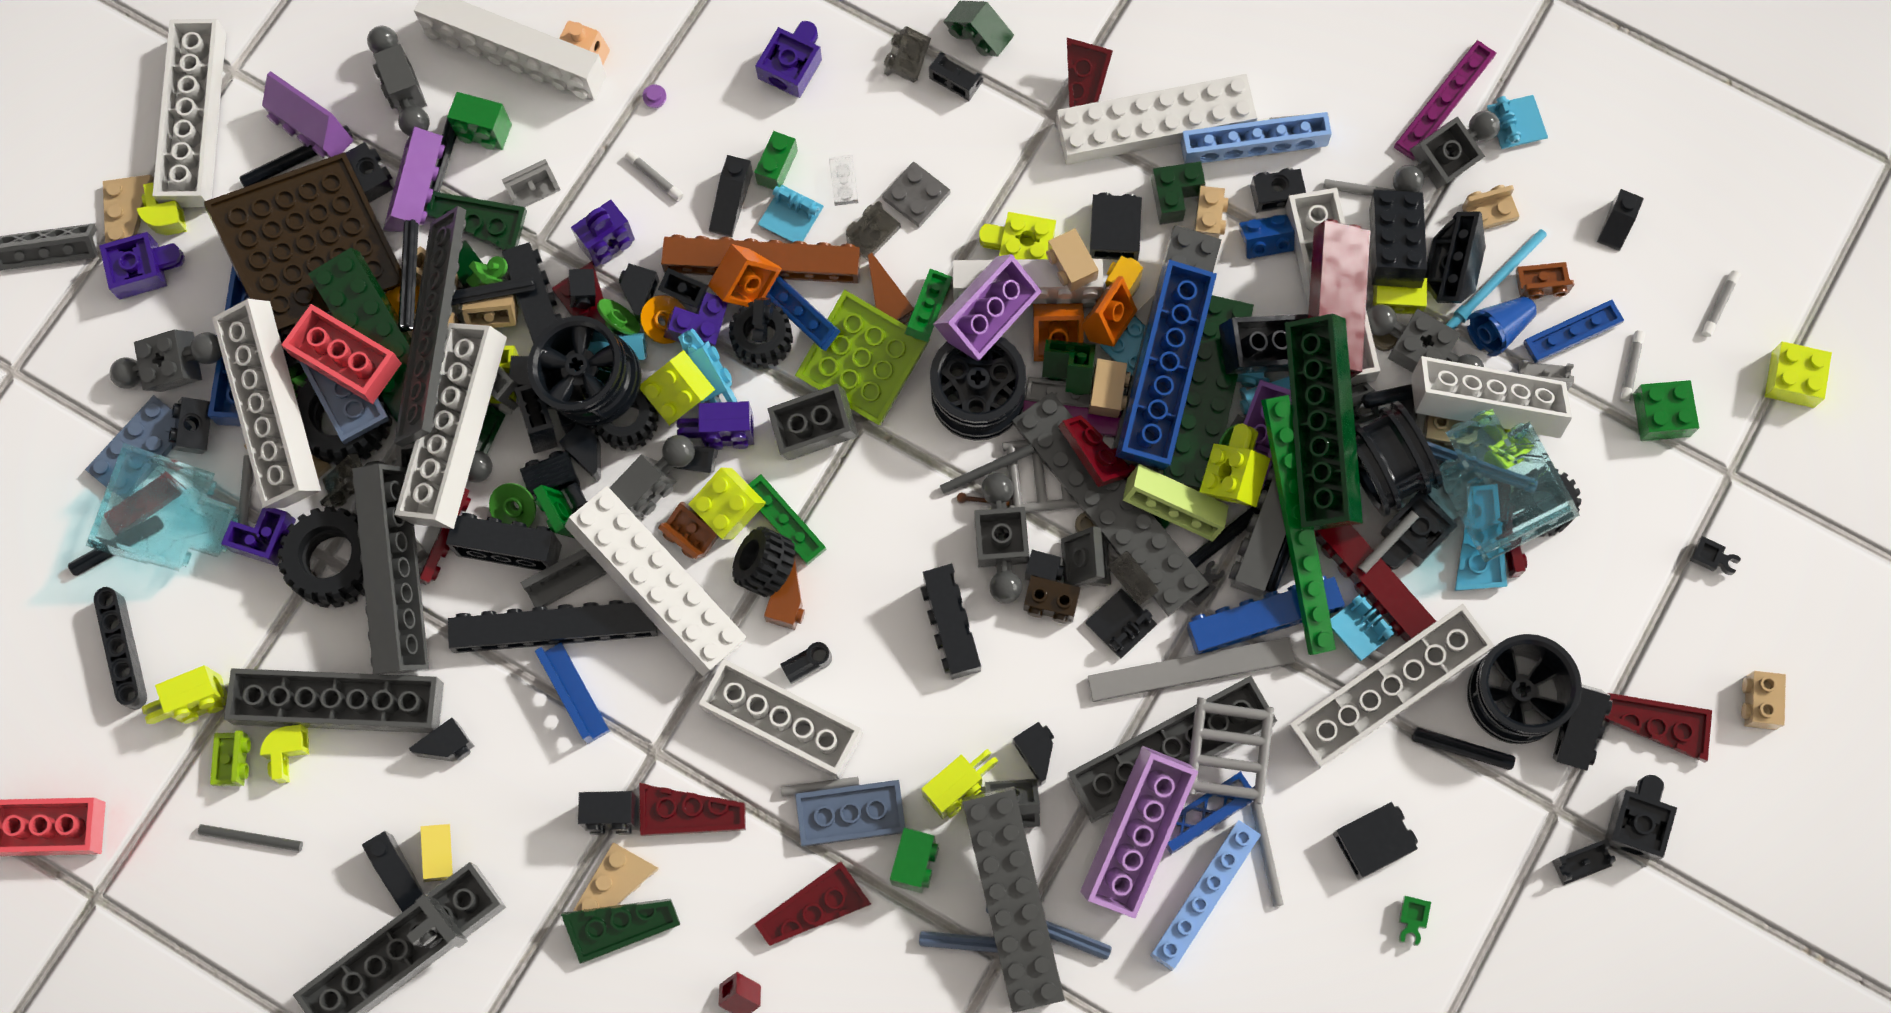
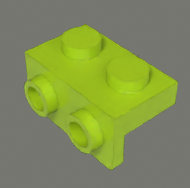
[210,730,251,786]

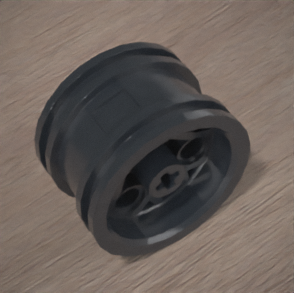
[930,336,1026,441]

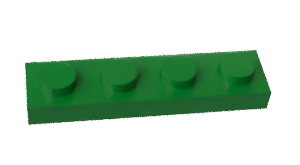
[904,268,953,343]
[748,474,827,566]

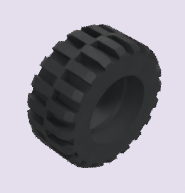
[295,377,392,466]
[277,506,365,608]

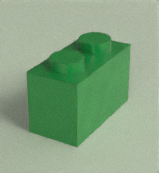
[754,131,798,190]

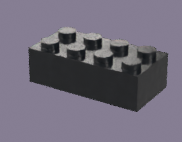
[1369,189,1427,288]
[1219,314,1308,374]
[446,513,562,571]

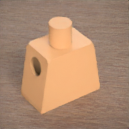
[559,21,610,65]

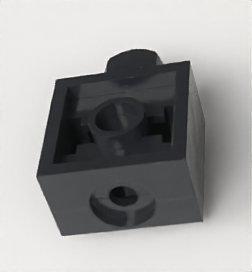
[1380,490,1458,570]
[1605,775,1678,862]

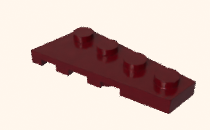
[1603,693,1712,763]
[639,783,746,836]
[755,861,871,946]

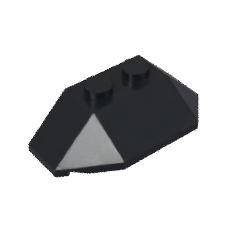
[1425,211,1486,303]

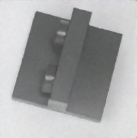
[1061,527,1111,587]
[985,779,1040,827]
[406,894,468,948]

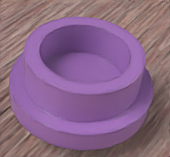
[642,84,667,108]

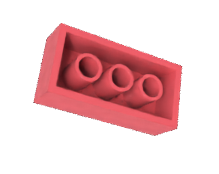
[281,304,402,405]
[0,798,106,856]

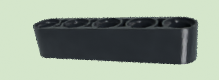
[94,587,147,710]

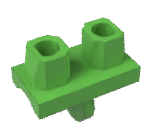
[466,256,508,287]

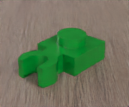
[1398,896,1431,946]

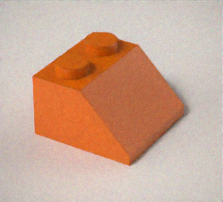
[708,244,782,307]
[1082,276,1137,347]
[1033,303,1084,361]

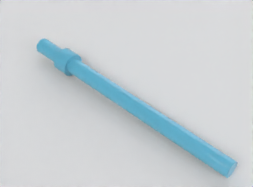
[1445,229,1547,329]

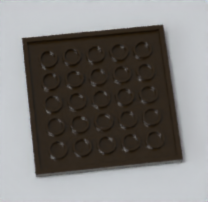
[204,152,401,332]

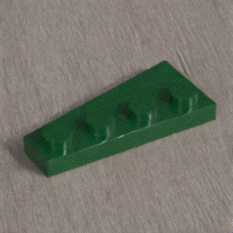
[426,191,527,251]
[561,898,680,964]

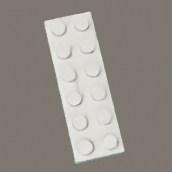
[953,259,1103,308]
[1411,356,1572,439]
[699,658,863,779]

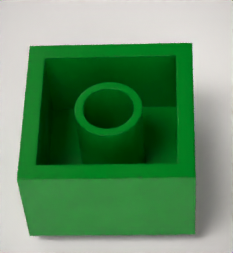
[447,92,512,150]
[1633,380,1700,441]
[890,828,939,893]

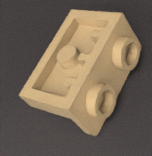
[1462,185,1520,230]

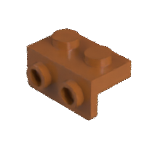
[1515,262,1575,300]
[658,502,719,559]

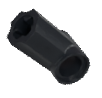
[780,642,832,684]

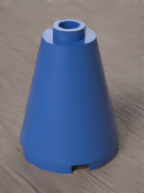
[1467,296,1537,357]

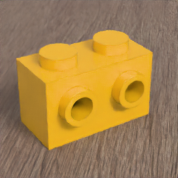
[1105,256,1143,298]

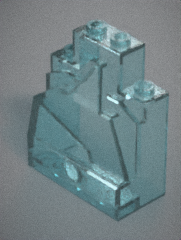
[1439,408,1580,563]
[86,443,239,572]

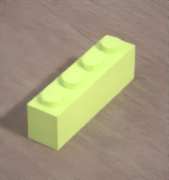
[1123,464,1229,542]

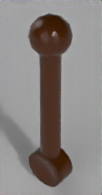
[957,492,1009,506]

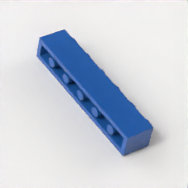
[1186,576,1345,655]

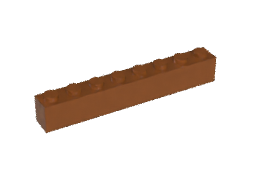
[661,234,861,283]

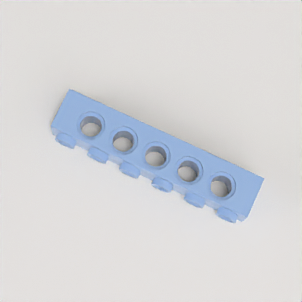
[1180,112,1332,164]
[1150,820,1261,971]

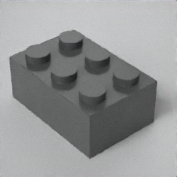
[767,384,858,461]

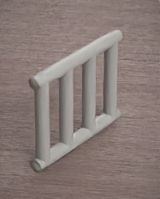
[1002,440,1080,513]
[1189,697,1274,804]

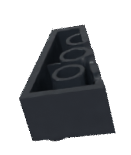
[920,563,981,680]

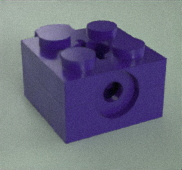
[755,21,822,98]
[571,199,635,267]
[99,232,185,300]
[676,401,754,450]

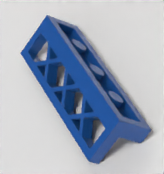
[535,643,611,744]
[1166,771,1255,855]

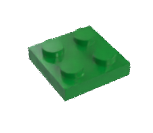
[533,485,576,539]

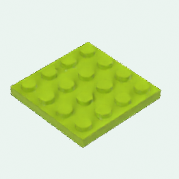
[795,289,930,426]

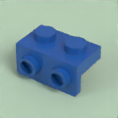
[1239,214,1295,259]

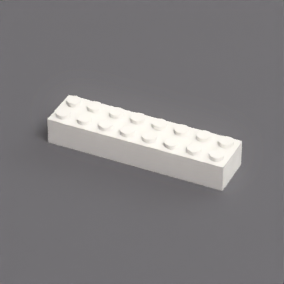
[414,0,607,100]
[153,19,226,208]
[1056,74,1258,165]
[1285,188,1380,385]
[212,299,321,508]
[394,323,507,529]
[565,486,747,677]
[1290,603,1495,769]

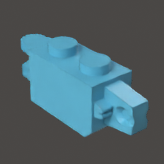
[678,329,737,403]

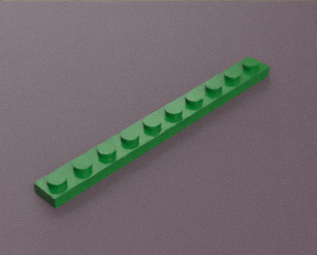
[1261,395,1336,655]

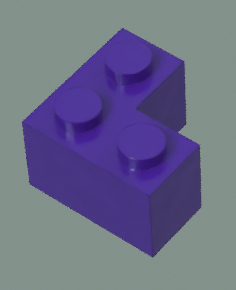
[663,292,728,347]
[221,508,296,566]

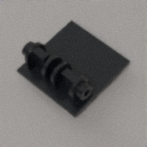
[1085,588,1157,659]

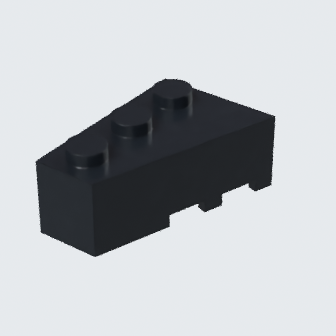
[1552,684,1612,771]

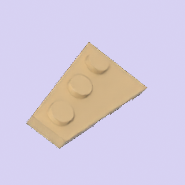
[103,175,154,243]
[573,842,659,911]

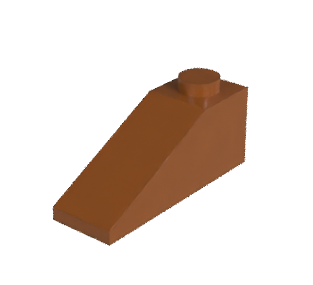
[868,253,914,324]
[764,557,805,630]

